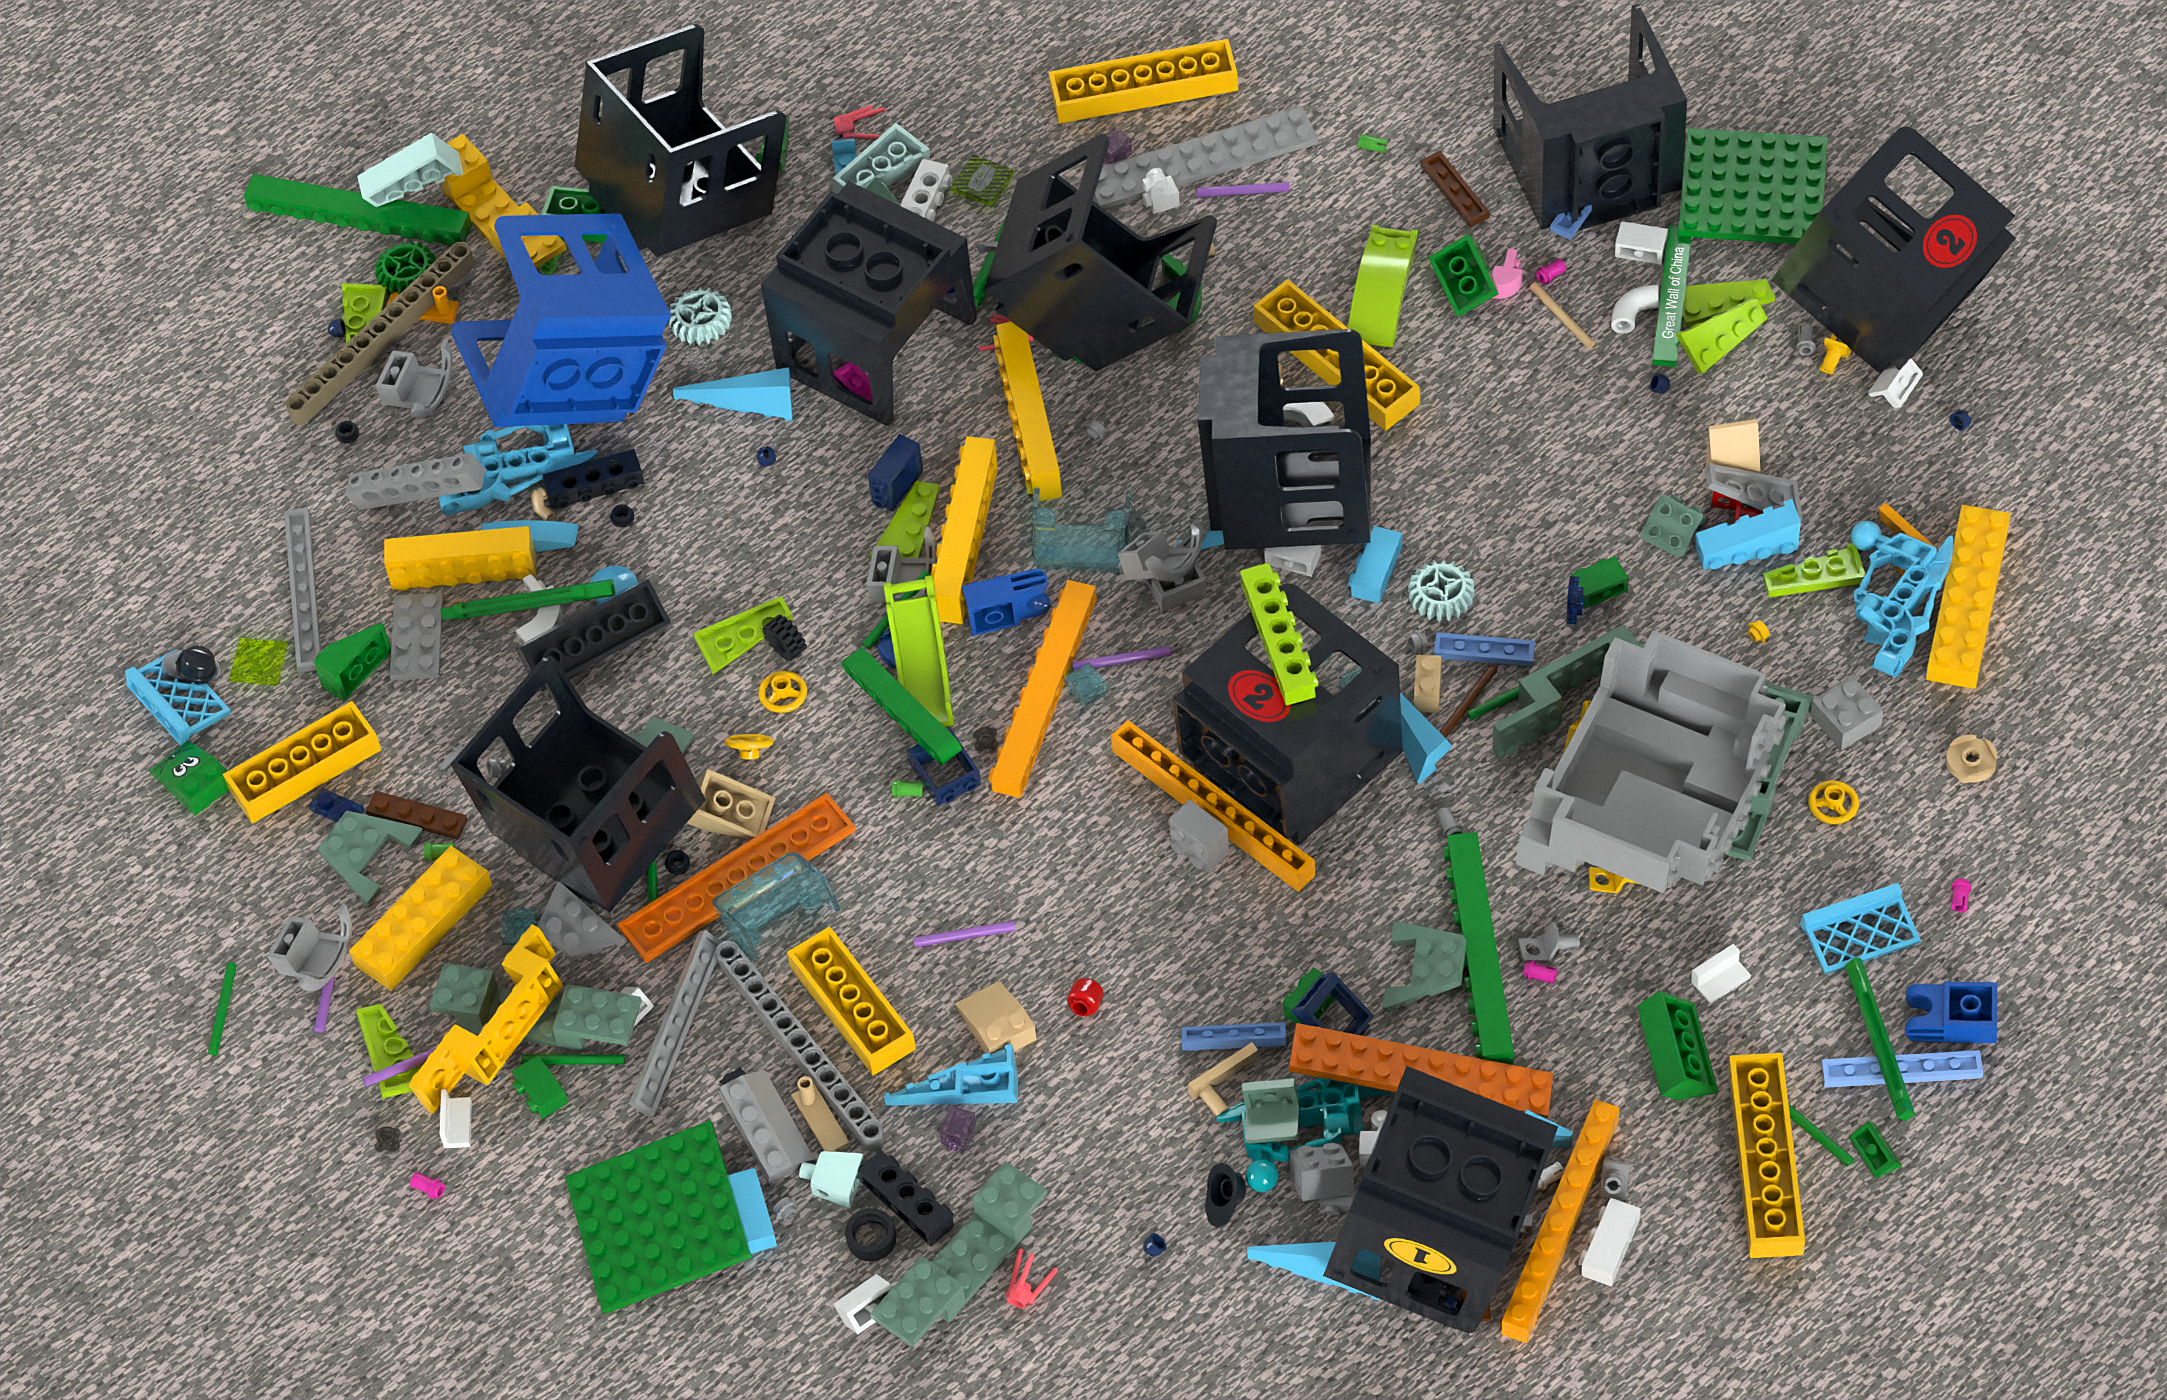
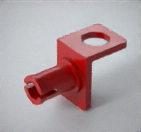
[1711,491,1764,524]

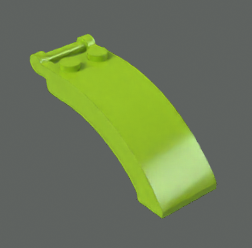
[1348,224,1419,348]
[883,575,954,733]

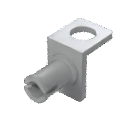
[1518,922,1580,962]
[1600,1156,1631,1200]

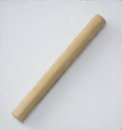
[1530,282,1595,349]

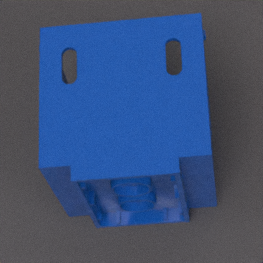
[451,214,671,427]

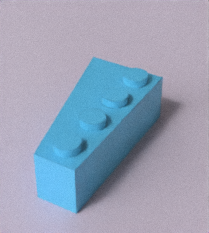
[1695,499,1801,570]

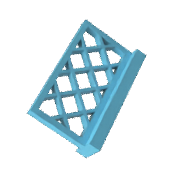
[125,650,231,745]
[1800,883,1921,975]

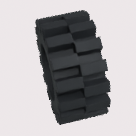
[762,614,807,661]

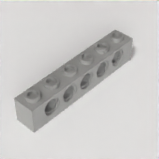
[345,453,486,510]

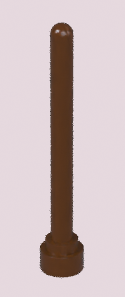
[1439,665,1497,738]

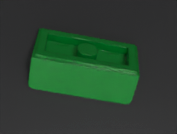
[1849,1121,1902,1178]

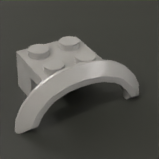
[375,339,453,419]
[1118,519,1202,582]
[866,527,937,603]
[1118,529,1207,612]
[267,903,352,991]

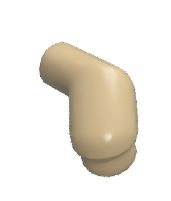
[531,487,555,521]

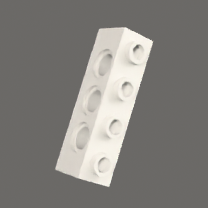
[901,159,952,222]

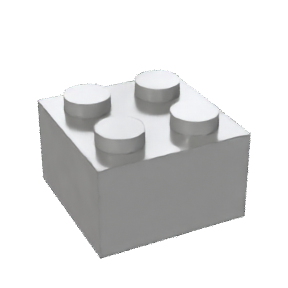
[1810,676,1883,750]
[1169,799,1229,873]
[1290,1143,1354,1201]

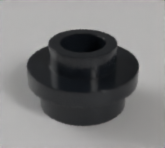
[335,421,359,443]
[610,504,635,528]
[665,850,690,875]

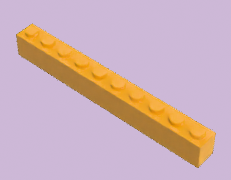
[988,580,1097,798]
[1111,720,1315,892]
[1502,1099,1620,1343]

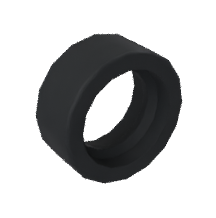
[845,1208,896,1261]

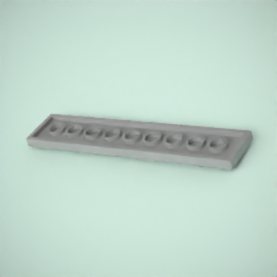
[1094,106,1318,209]

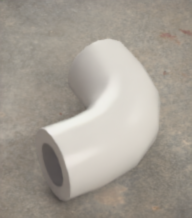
[1611,285,1660,333]

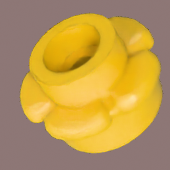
[1747,620,1770,643]

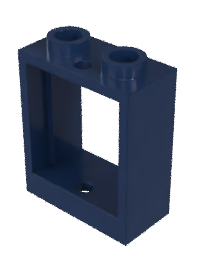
[868,434,923,511]
[907,728,981,806]
[1291,972,1374,1035]

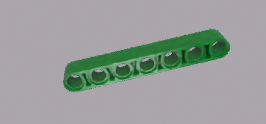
[841,647,962,765]

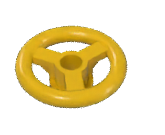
[758,671,807,713]
[724,734,774,759]
[1808,780,1859,824]

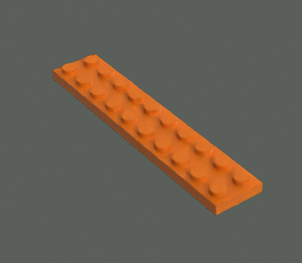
[617,792,856,963]
[1288,1023,1553,1119]

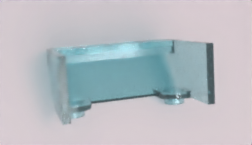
[1032,488,1133,571]
[713,853,840,961]

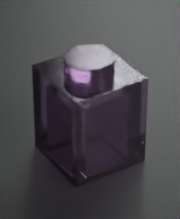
[1104,127,1132,165]
[939,1106,976,1151]

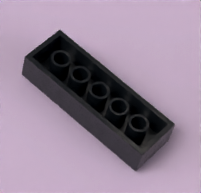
[515,579,671,692]

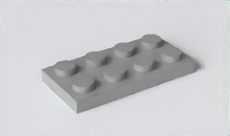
[390,593,444,680]

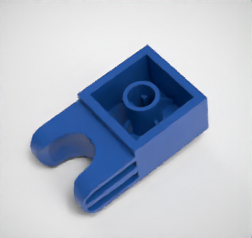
[962,569,1051,636]
[1905,981,1997,1043]

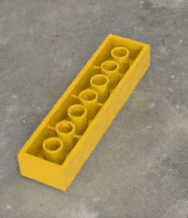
[1049,39,1238,124]
[1253,279,1420,431]
[993,322,1062,502]
[932,436,998,624]
[1926,504,2011,689]
[1728,1053,1805,1258]

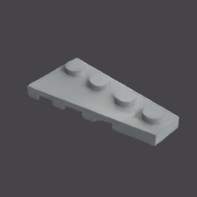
[1705,463,1803,522]

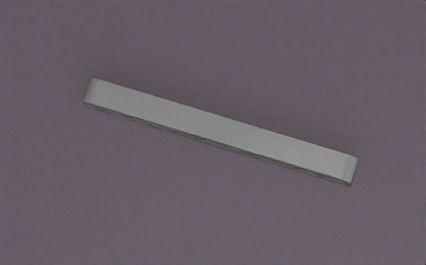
[716,941,884,1151]

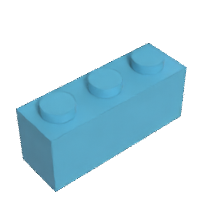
[1348,526,1402,604]
[729,1168,777,1253]

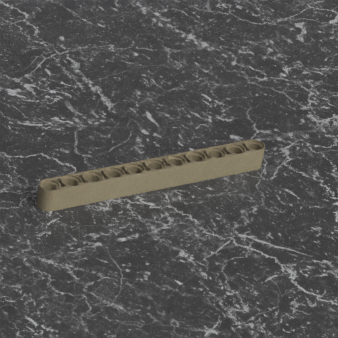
[286,242,475,425]

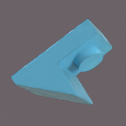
[831,138,857,176]

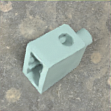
[799,1151,865,1209]

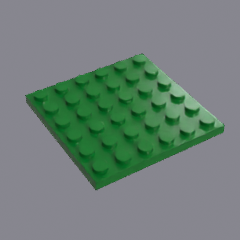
[1678,128,1828,244]
[565,1120,753,1314]

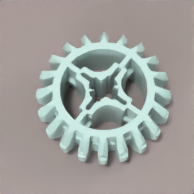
[669,287,732,346]
[1408,559,1475,622]

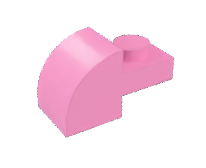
[1492,249,1522,299]

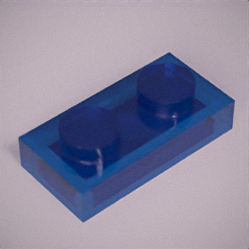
[1567,576,1584,624]
[309,787,365,823]

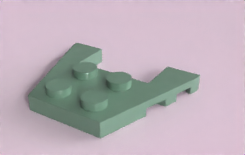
[318,811,423,906]
[1383,921,1467,1012]

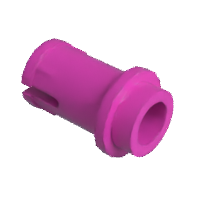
[1535,258,1567,284]
[1951,878,1972,912]
[1523,960,1558,984]
[410,1172,445,1199]

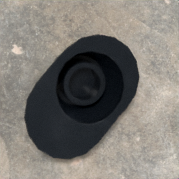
[162,645,221,684]
[1205,1163,1246,1227]

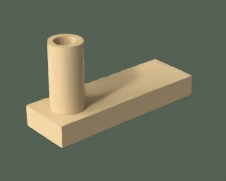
[1188,1042,1258,1117]
[791,1076,850,1152]

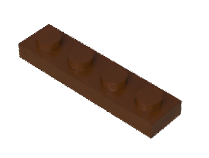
[1420,151,1490,227]
[366,790,468,840]

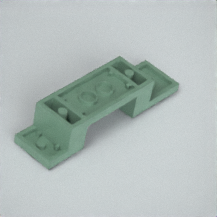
[1493,624,1646,758]
[1723,682,1813,862]
[429,962,642,1052]
[870,1161,1047,1348]

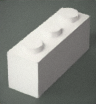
[1579,1198,1641,1286]

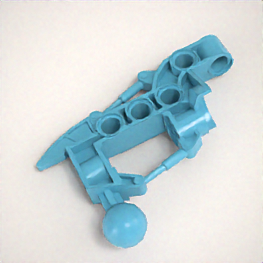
[438,424,598,515]
[1851,520,1953,678]

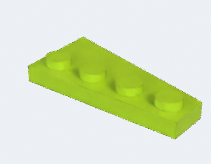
[1682,279,1775,328]
[341,283,388,365]
[1676,299,1768,373]
[870,481,940,560]
[1763,543,1866,598]
[692,596,793,674]
[356,1004,422,1099]

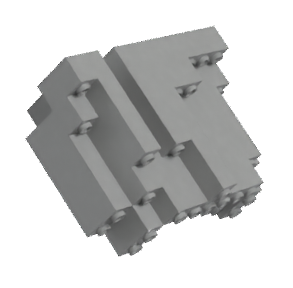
[1516,630,1787,893]

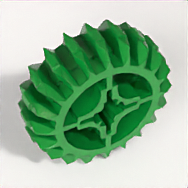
[375,240,436,295]

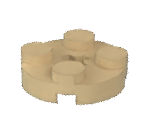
[1946,734,1998,783]

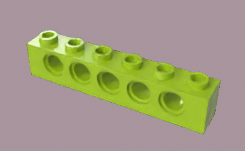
[1240,563,1318,706]

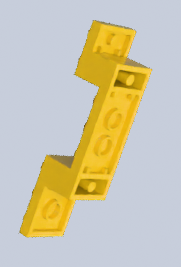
[441,134,567,268]
[408,924,564,1114]

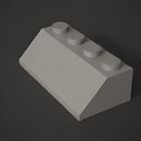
[719,1070,815,1184]

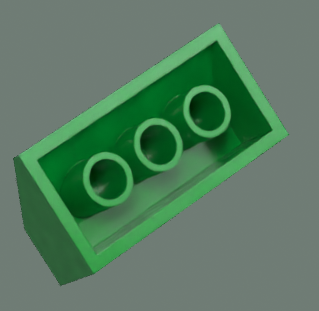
[541,186,607,243]
[1637,991,1719,1100]

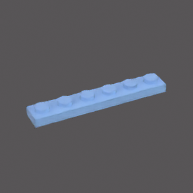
[1821,1050,1983,1088]

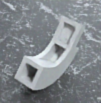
[1283,402,1335,427]
[516,574,563,645]

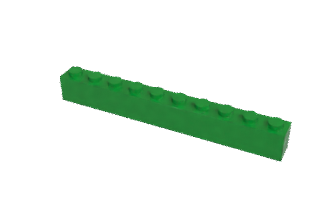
[244,174,472,247]
[1443,832,1514,1065]

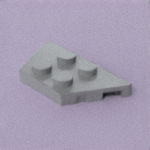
[537,882,625,961]

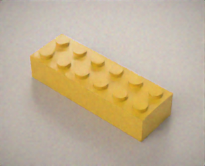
[384,526,537,591]
[223,701,381,824]
[349,846,492,991]
[787,926,916,1076]

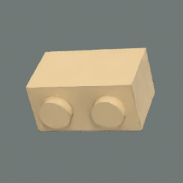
[1414,655,1442,713]

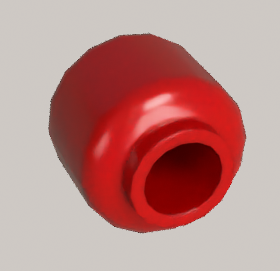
[1067,978,1104,1016]

